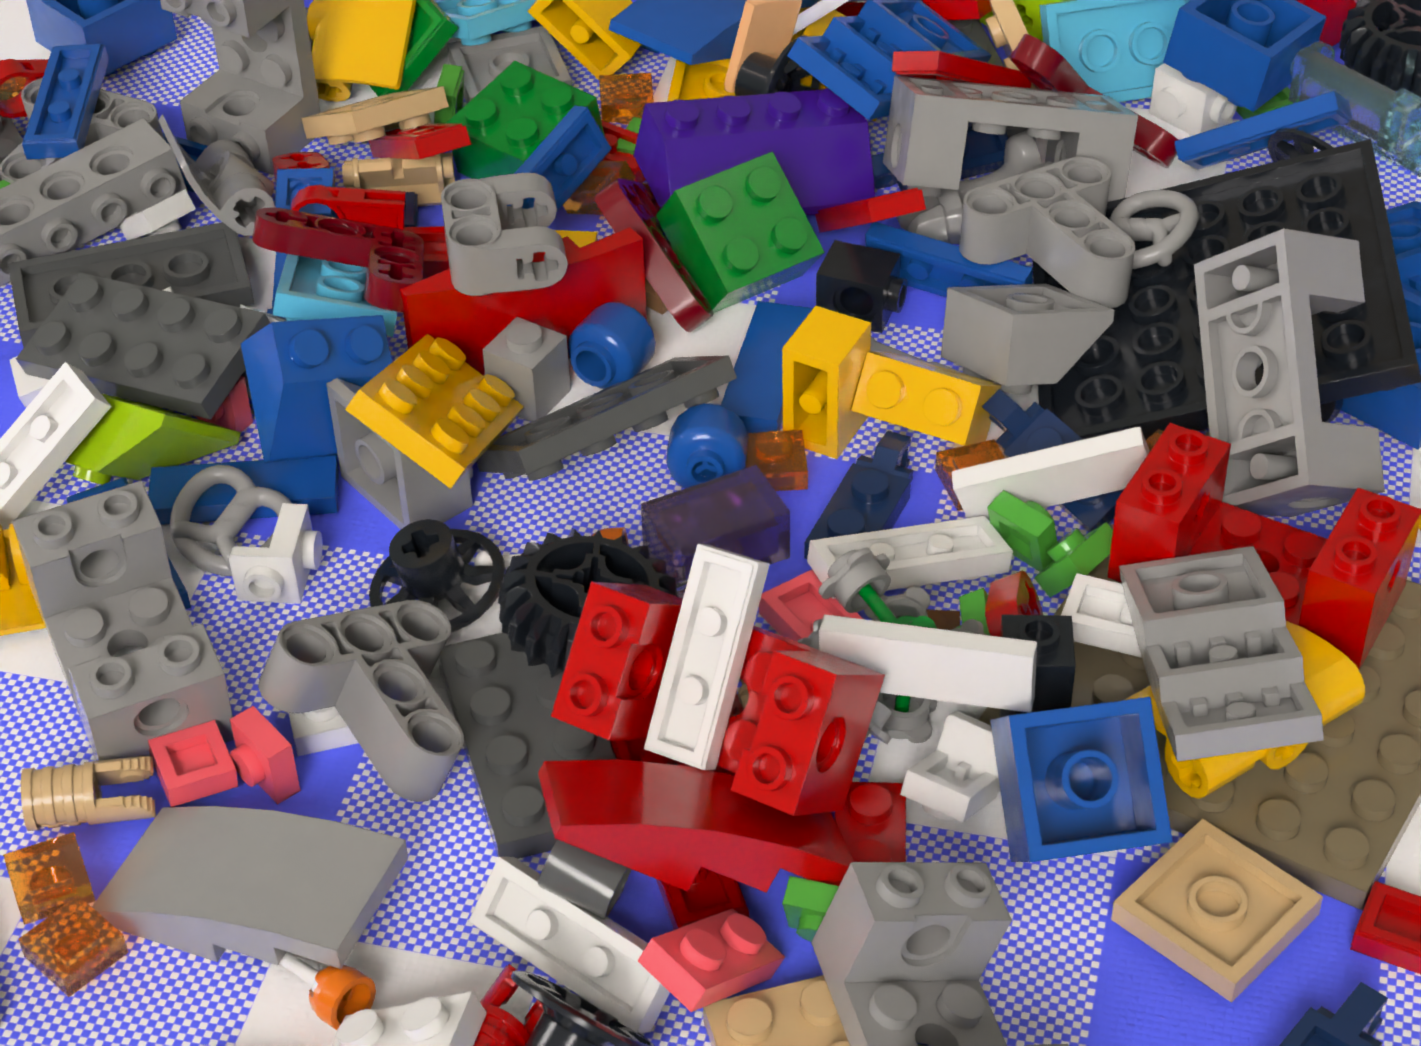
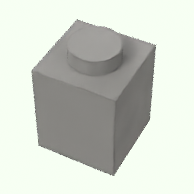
[483,317,571,422]

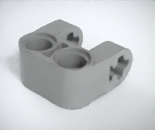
[441,173,568,296]

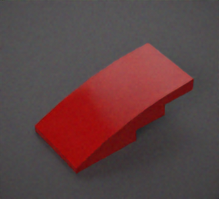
[400,227,647,376]
[538,759,854,893]

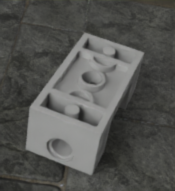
[160,0,321,175]
[883,75,1138,202]
[1194,228,1385,517]
[12,480,234,767]
[811,862,1069,1046]

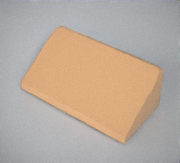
[724,0,802,93]

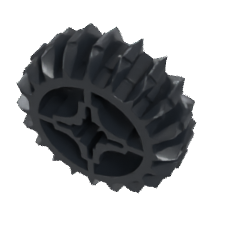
[1339,0,1421,101]
[498,528,678,678]

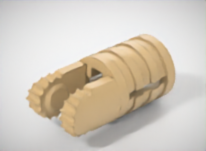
[21,756,156,831]

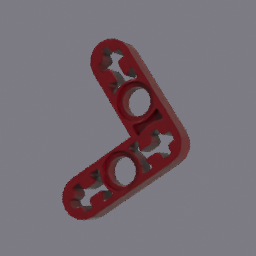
[1009,34,1179,168]
[594,178,714,333]
[252,207,424,312]

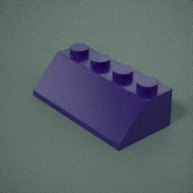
[633,88,876,215]

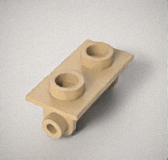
[342,152,455,207]

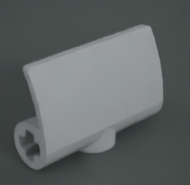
[158,114,276,236]

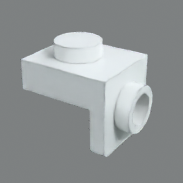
[1149,63,1237,135]
[229,503,323,604]
[900,711,1000,823]

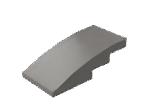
[1119,546,1324,762]
[88,806,408,969]

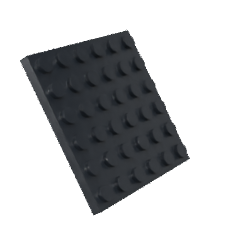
[1032,139,1421,441]

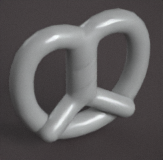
[1110,190,1200,269]
[170,465,292,576]

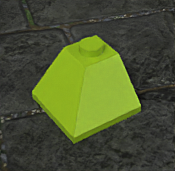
[65,393,241,485]

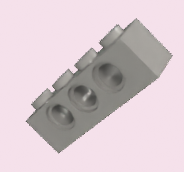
[0,118,187,287]

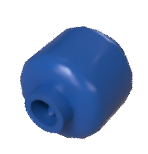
[568,302,656,389]
[666,403,749,496]

